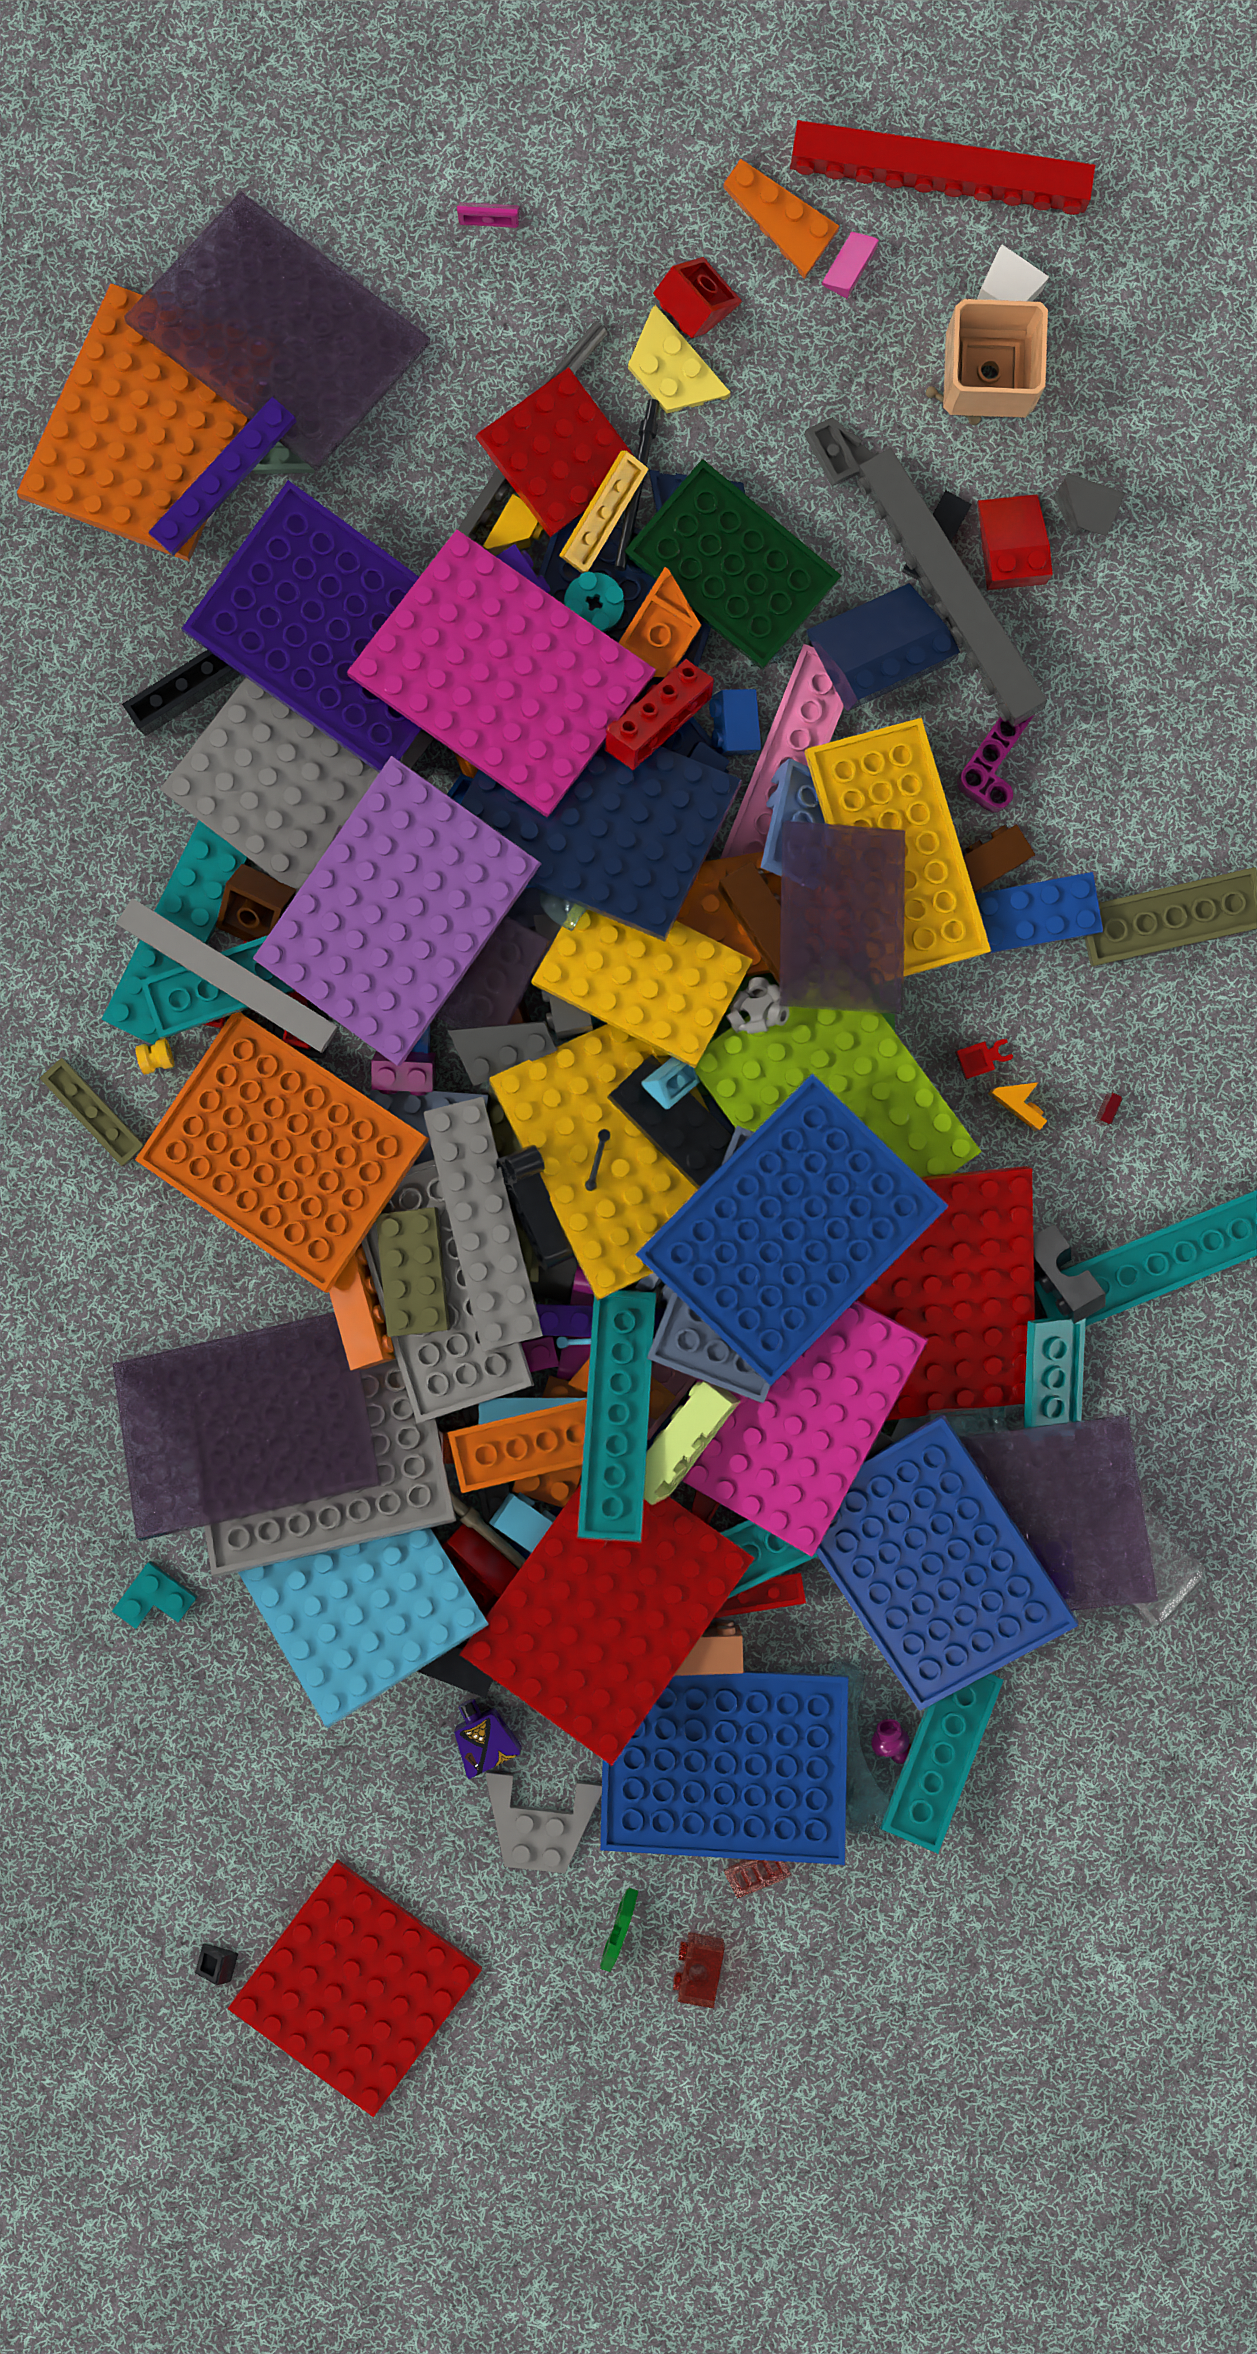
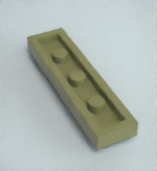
[40,1058,145,1167]

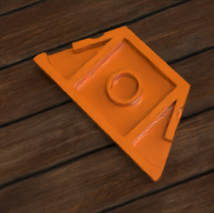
[619,567,701,678]

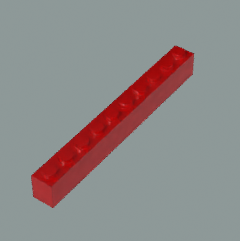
[790,120,1096,215]

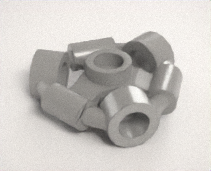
[726,977,789,1034]

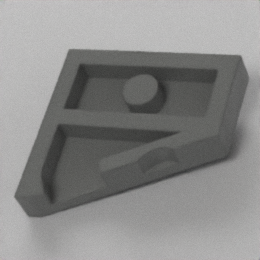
[804,417,880,487]

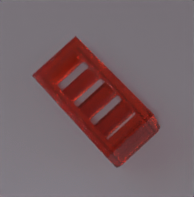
[723,1859,792,1899]

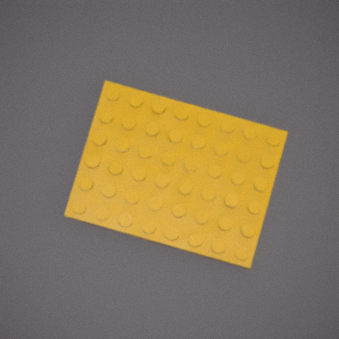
[489,1023,709,1301]

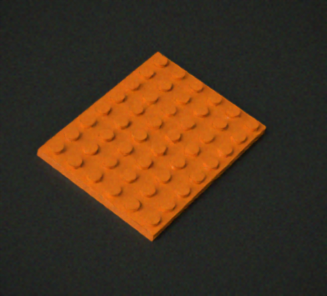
[17,283,280,562]
[135,1012,430,1293]

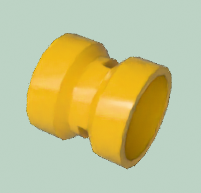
[135,1038,175,1075]

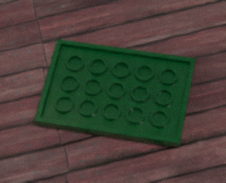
[624,459,842,670]

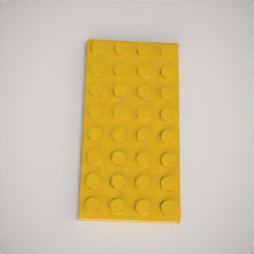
[804,717,991,986]

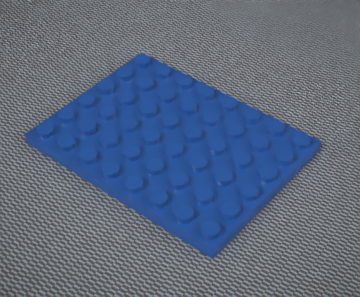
[635,1073,948,1386]
[816,1414,1078,1711]
[600,1671,849,1865]

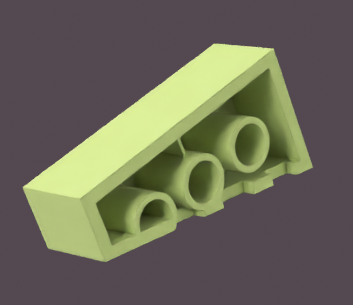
[644,1381,740,1505]

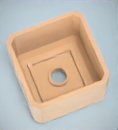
[943,299,1048,418]

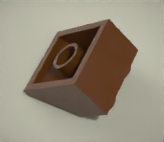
[216,864,296,942]

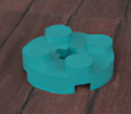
[564,572,624,633]

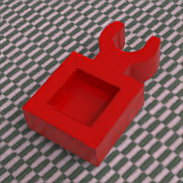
[955,1039,1013,1080]

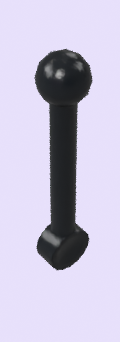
[585,1129,610,1191]

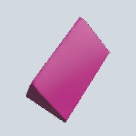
[457,202,520,228]
[821,231,879,299]

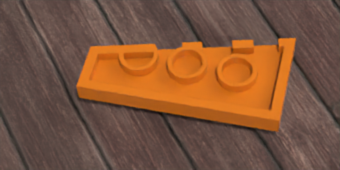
[723,159,839,279]

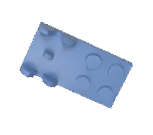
[761,758,830,891]

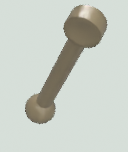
[926,386,981,426]

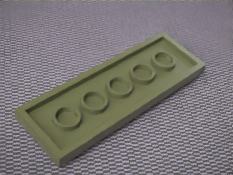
[1084,867,1257,967]

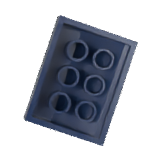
[806,583,960,712]

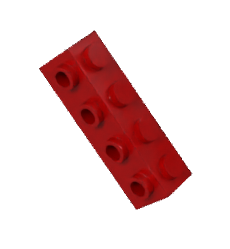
[605,659,714,770]

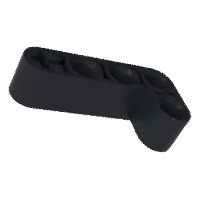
[496,1145,574,1270]

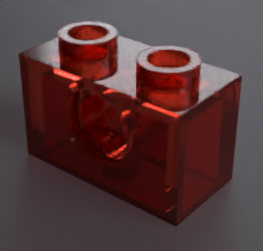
[672,1932,725,2009]

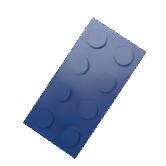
[974,872,1103,955]

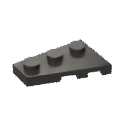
[448,1021,558,1086]

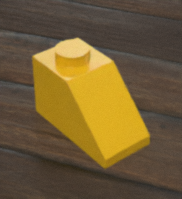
[483,494,545,556]

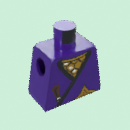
[454,1698,522,1780]

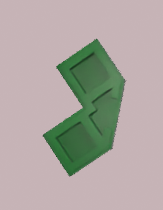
[600,1888,639,1972]

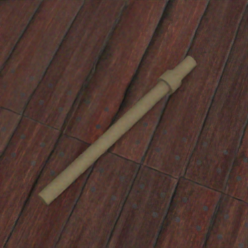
[451,1492,527,1570]

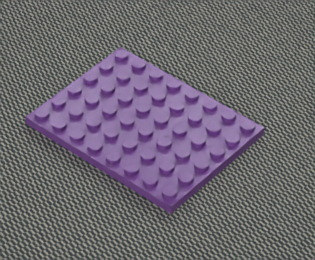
[253,756,542,1066]

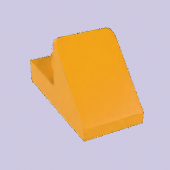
[988,1082,1047,1131]

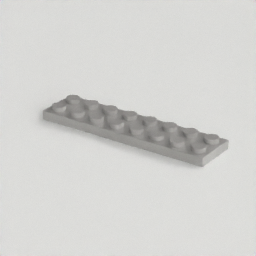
[423,1097,543,1351]

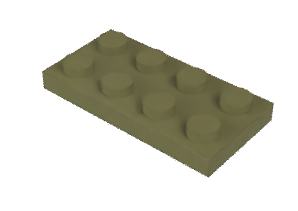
[376,1207,450,1337]

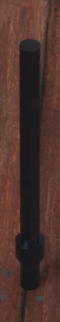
[614,399,660,571]

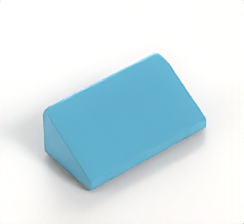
[641,1057,700,1109]

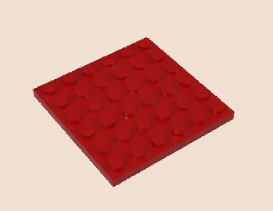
[227,1859,482,2117]

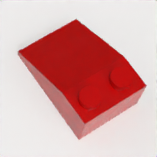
[977,494,1053,591]

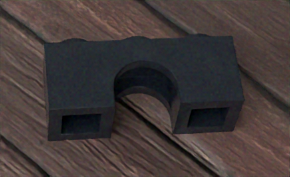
[1033,1224,1105,1324]

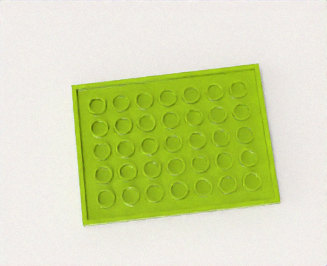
[694,953,982,1177]

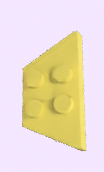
[628,305,731,414]

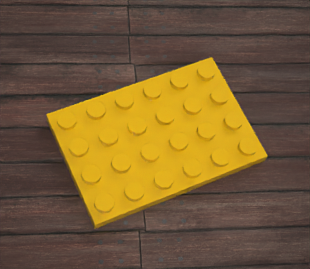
[531,904,753,1069]

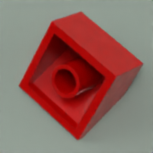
[653,257,742,338]

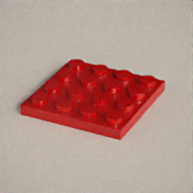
[475,367,635,537]

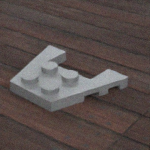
[486,1770,602,1874]

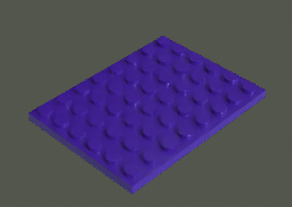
[181,480,422,773]

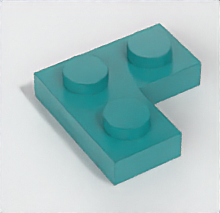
[112,1561,198,1629]

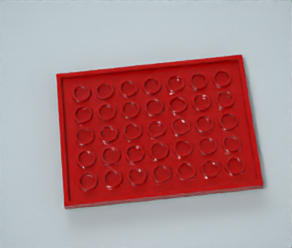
[856,1166,1035,1421]
[460,1484,755,1766]

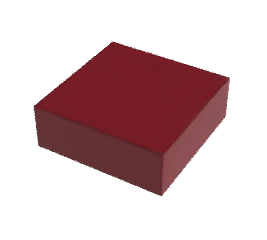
[1095,1092,1123,1125]

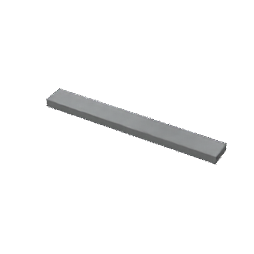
[116,898,339,1053]

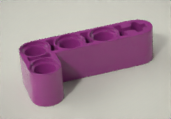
[957,715,1034,813]
[557,1263,594,1381]

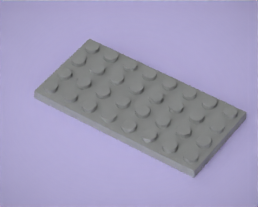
[361,1159,534,1423]

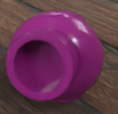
[871,1719,911,1764]

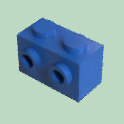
[709,689,761,756]

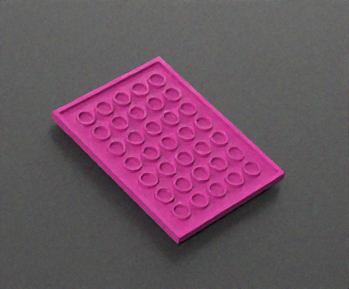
[347,529,656,818]
[682,1300,929,1557]

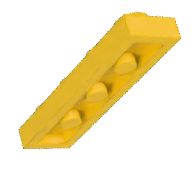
[559,451,649,573]

